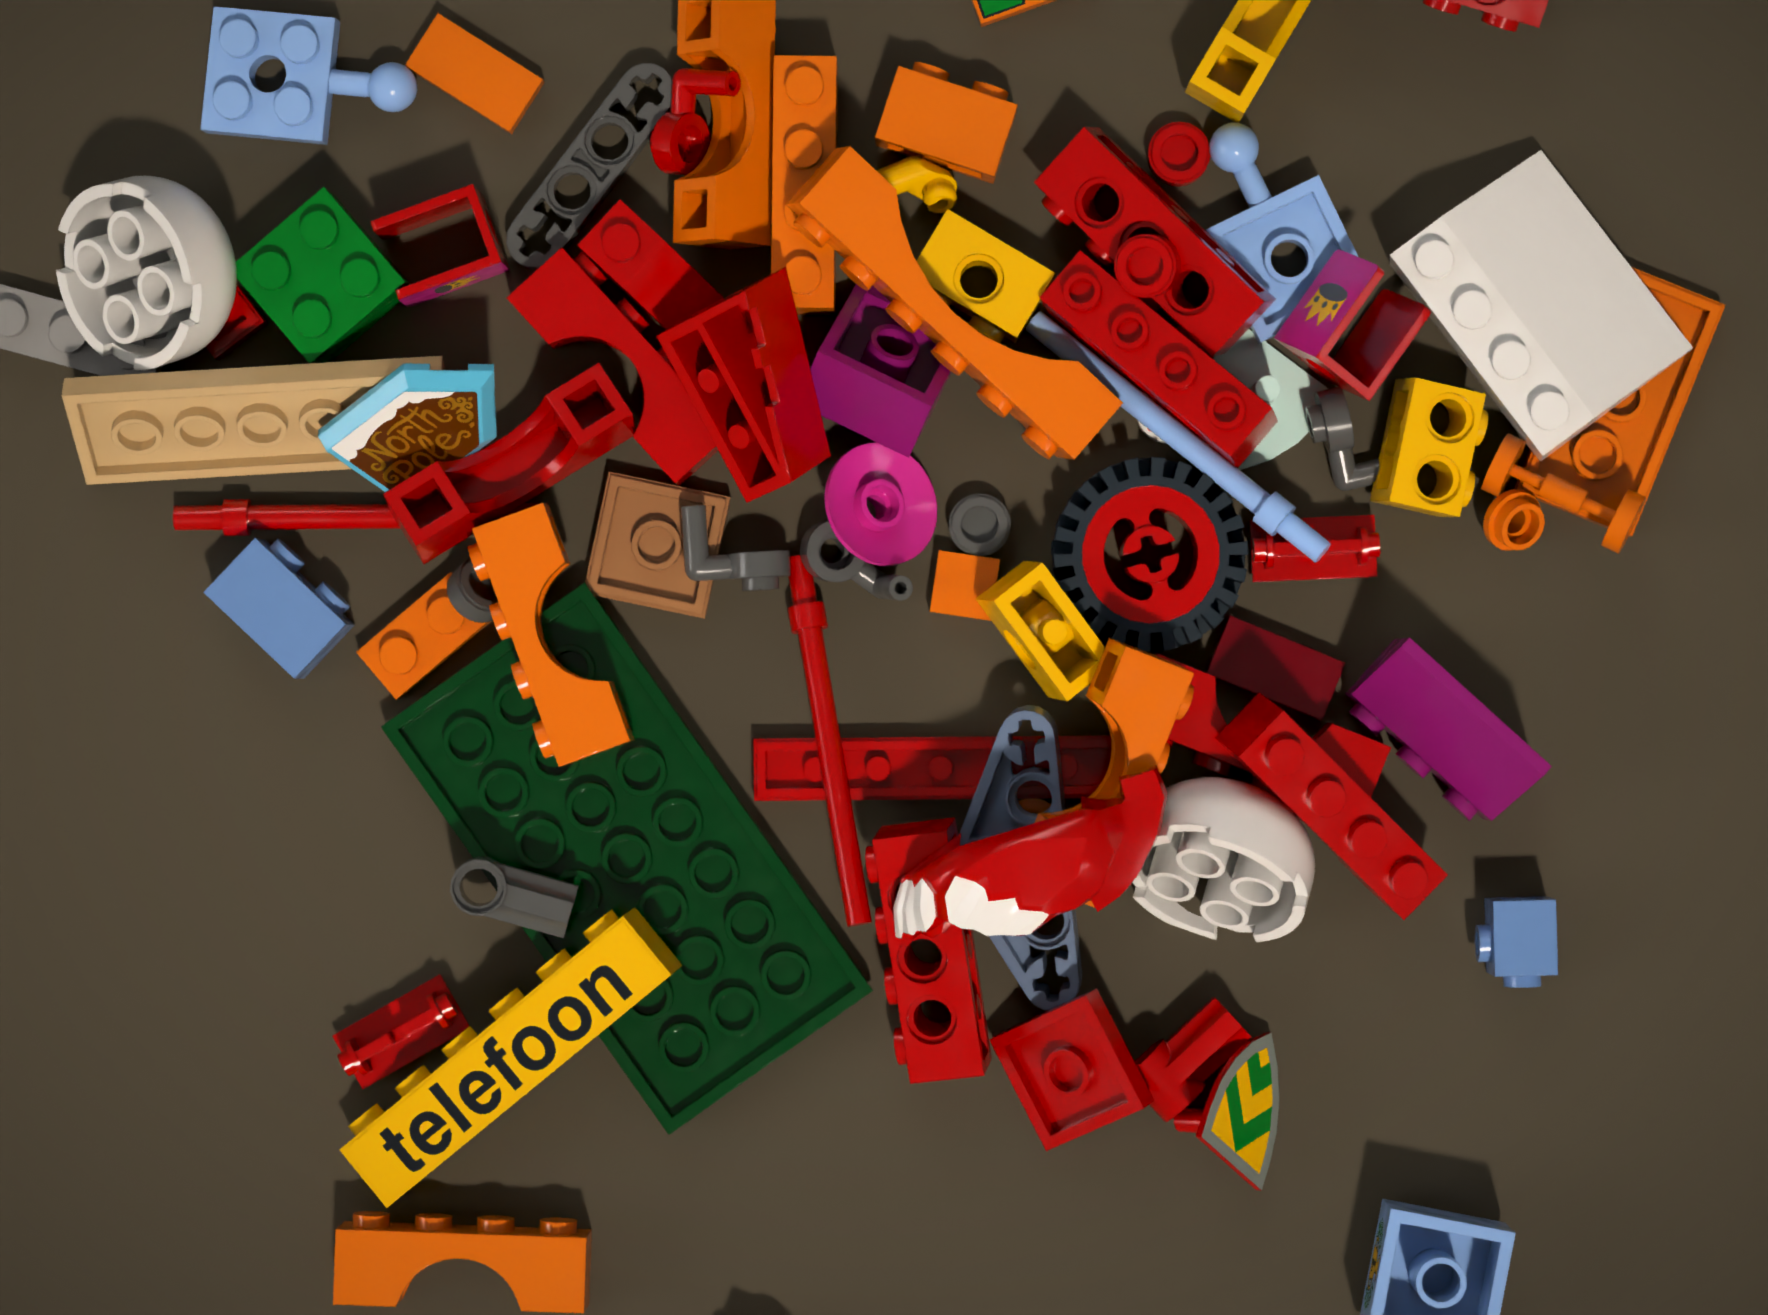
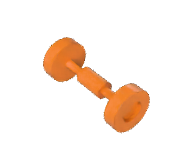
[1481,433,1646,554]

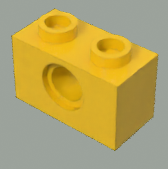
[917,209,1055,343]
[976,561,1105,701]

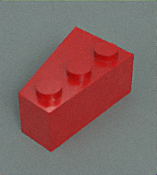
[656,267,831,503]

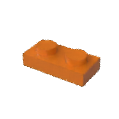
[356,572,491,700]

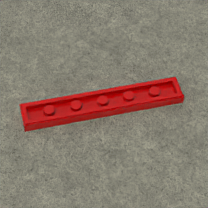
[753,735,1112,801]

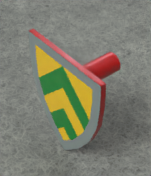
[1174,1032,1279,1191]

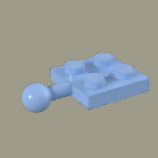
[200,6,417,145]
[1205,122,1358,344]

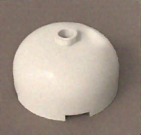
[56,176,237,370]
[1132,777,1315,942]

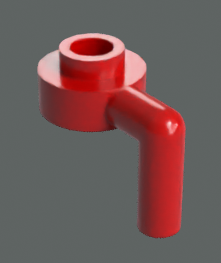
[650,68,741,175]

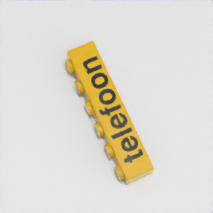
[339,907,682,1208]

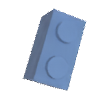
[203,538,355,679]

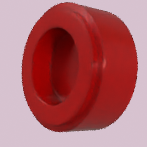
[1147,122,1210,187]
[1114,234,1181,298]

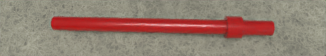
[173,499,548,536]
[787,555,872,927]

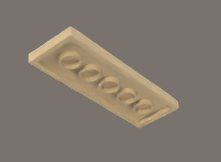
[62,356,445,485]

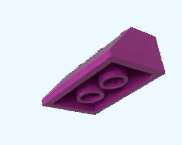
[1345,637,1552,821]

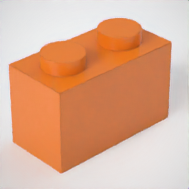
[875,62,1018,184]

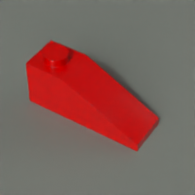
[577,199,724,330]

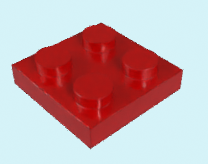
[989,988,1154,1151]

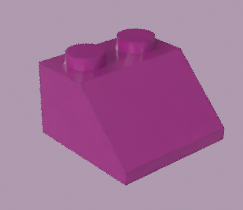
[810,284,952,458]

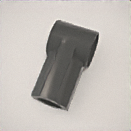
[450,856,579,938]

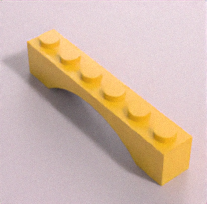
[1185,0,1311,123]

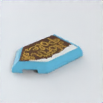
[318,363,497,492]

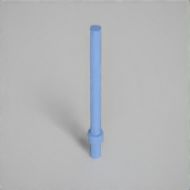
[1026,311,1331,563]

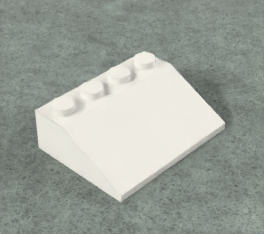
[1390,150,1693,462]

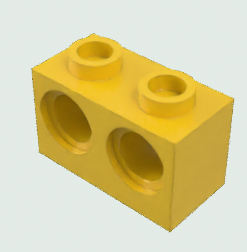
[1370,377,1488,517]

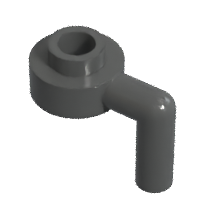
[1305,387,1379,491]
[681,505,791,591]
[800,520,913,601]

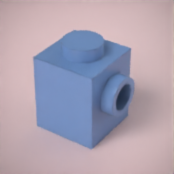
[1475,896,1558,988]

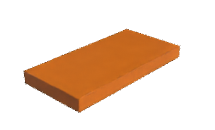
[1514,267,1726,537]

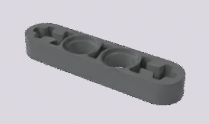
[506,63,672,270]

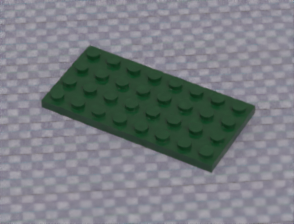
[381,583,873,1135]

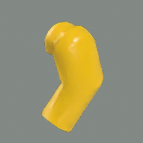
[876,156,958,213]

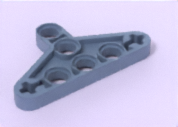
[958,705,1082,1010]

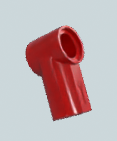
[1134,996,1252,1122]

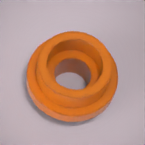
[1483,489,1545,551]

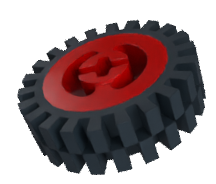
[1051,457,1248,652]

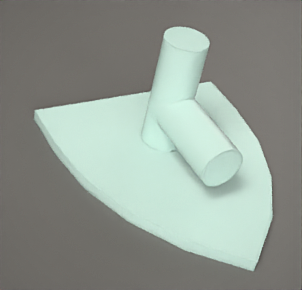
[1201,329,1328,474]

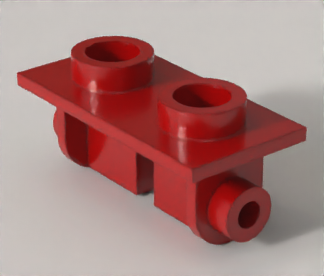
[1250,515,1380,582]
[332,974,470,1089]

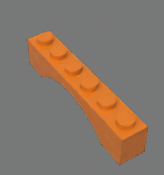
[786,146,1123,460]

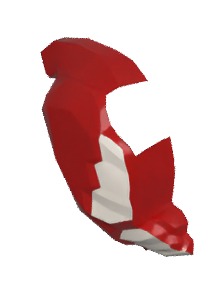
[893,766,1168,940]

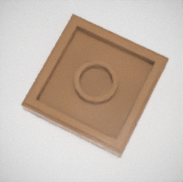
[585,472,731,619]

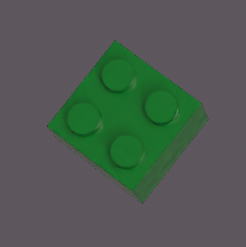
[236,187,410,364]

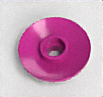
[824,443,937,566]

